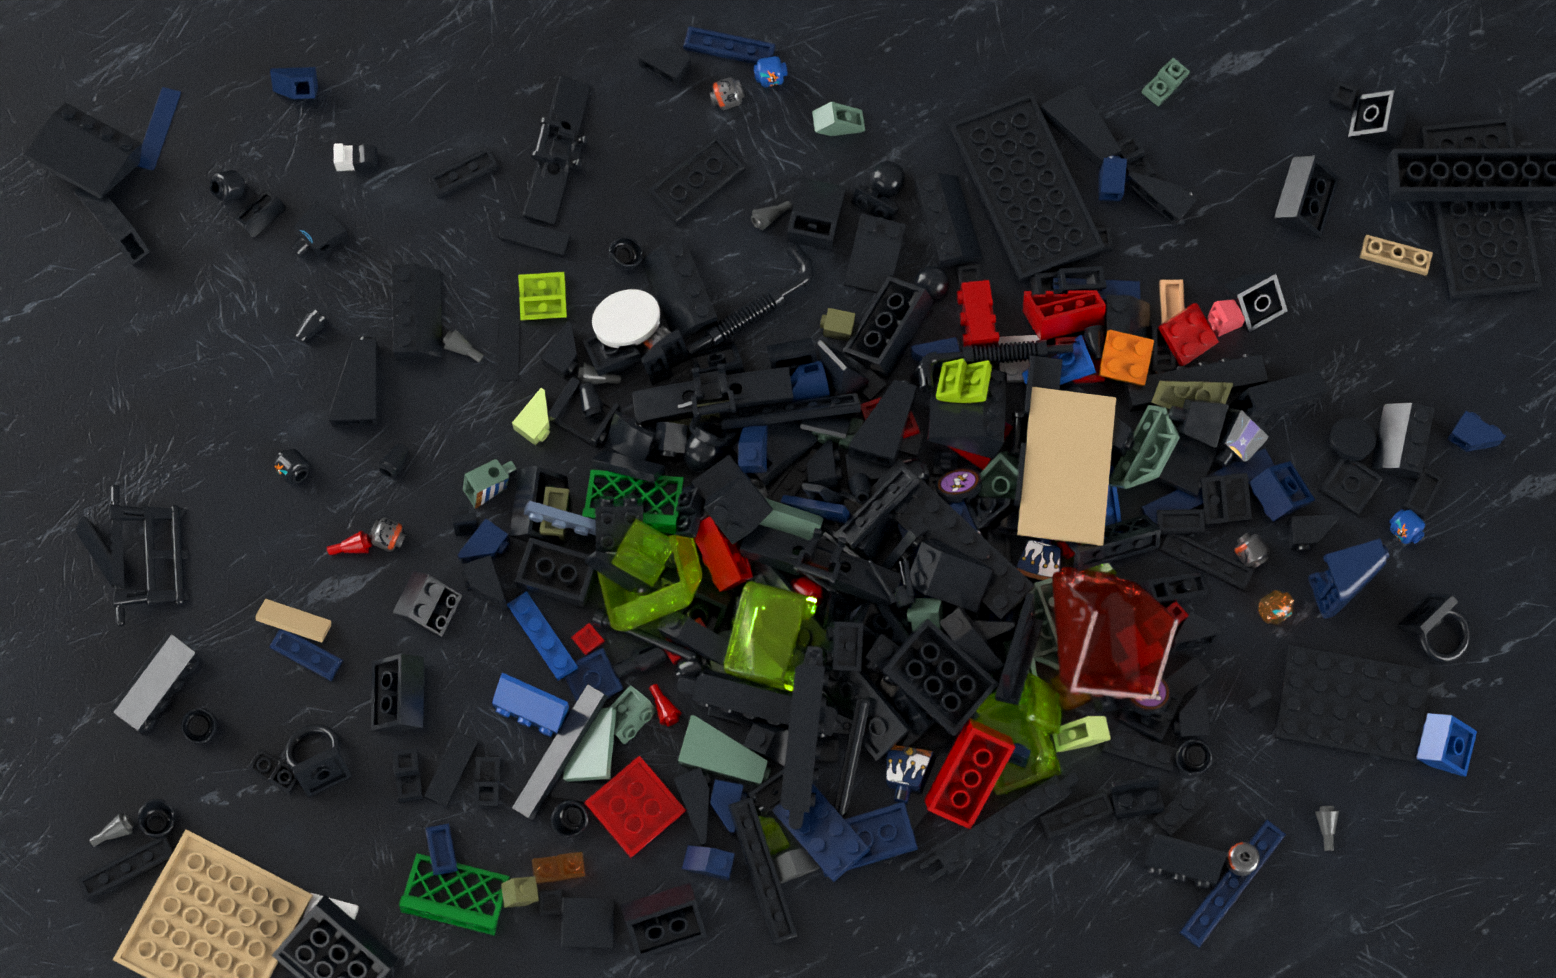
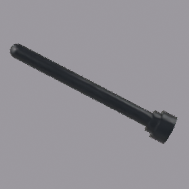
[592,608,697,661]

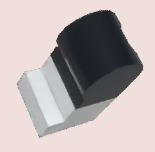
[334,143,377,171]

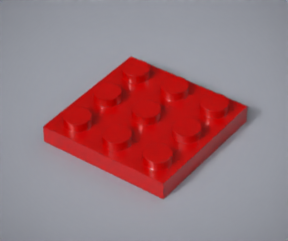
[584,755,686,858]

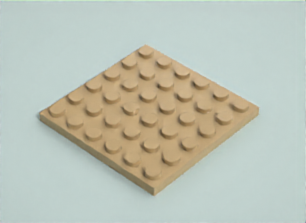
[113,830,313,978]

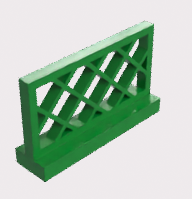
[582,470,684,535]
[399,853,510,935]

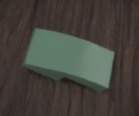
[1141,58,1190,107]

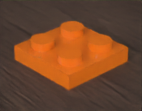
[1098,330,1154,386]

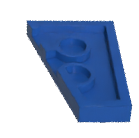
[1022,335,1096,385]

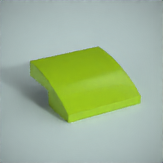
[518,272,567,320]
[936,358,992,403]

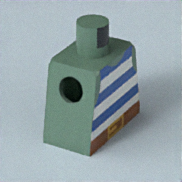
[463,459,517,508]

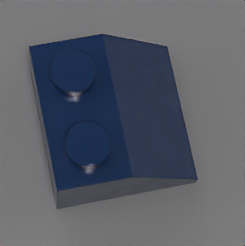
[1248,461,1315,522]

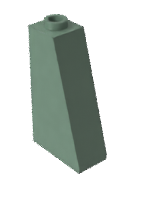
[759,498,824,555]
[678,715,771,787]

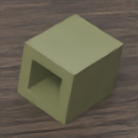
[820,308,855,341]
[501,876,539,908]

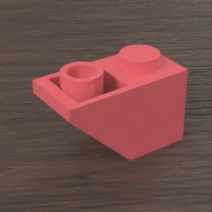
[1207,300,1245,337]

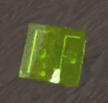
[612,519,677,586]
[1023,674,1061,735]

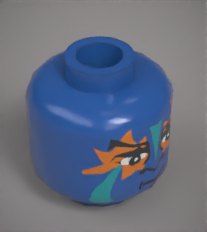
[754,56,788,87]
[1390,509,1425,544]

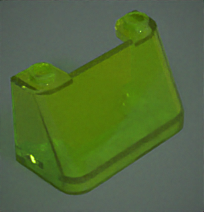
[724,581,817,691]
[975,685,1062,795]

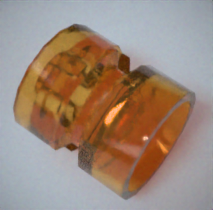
[1051,669,1092,711]

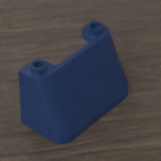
[1308,539,1389,619]

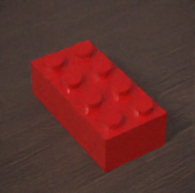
[924,718,1015,829]

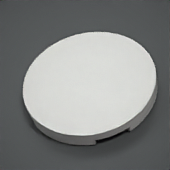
[592,289,660,348]

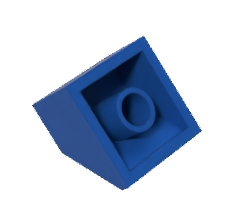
[1417,713,1477,776]

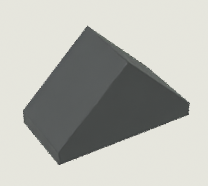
[773,848,820,884]

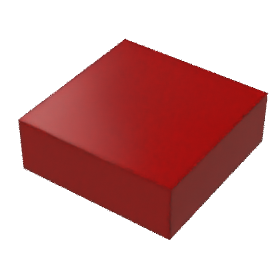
[571,622,605,656]

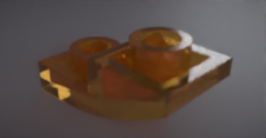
[532,852,585,884]

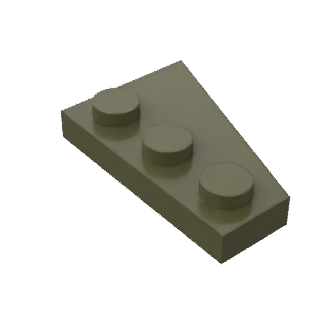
[1152,381,1233,409]

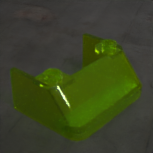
[597,535,702,631]

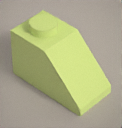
[512,388,550,446]
[1051,716,1111,752]

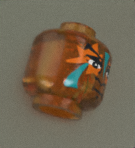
[1258,590,1294,625]

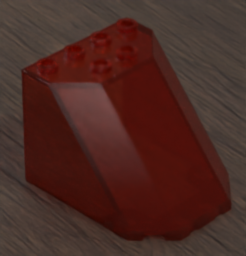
[1052,567,1179,701]

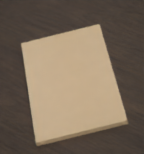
[1017,387,1116,546]

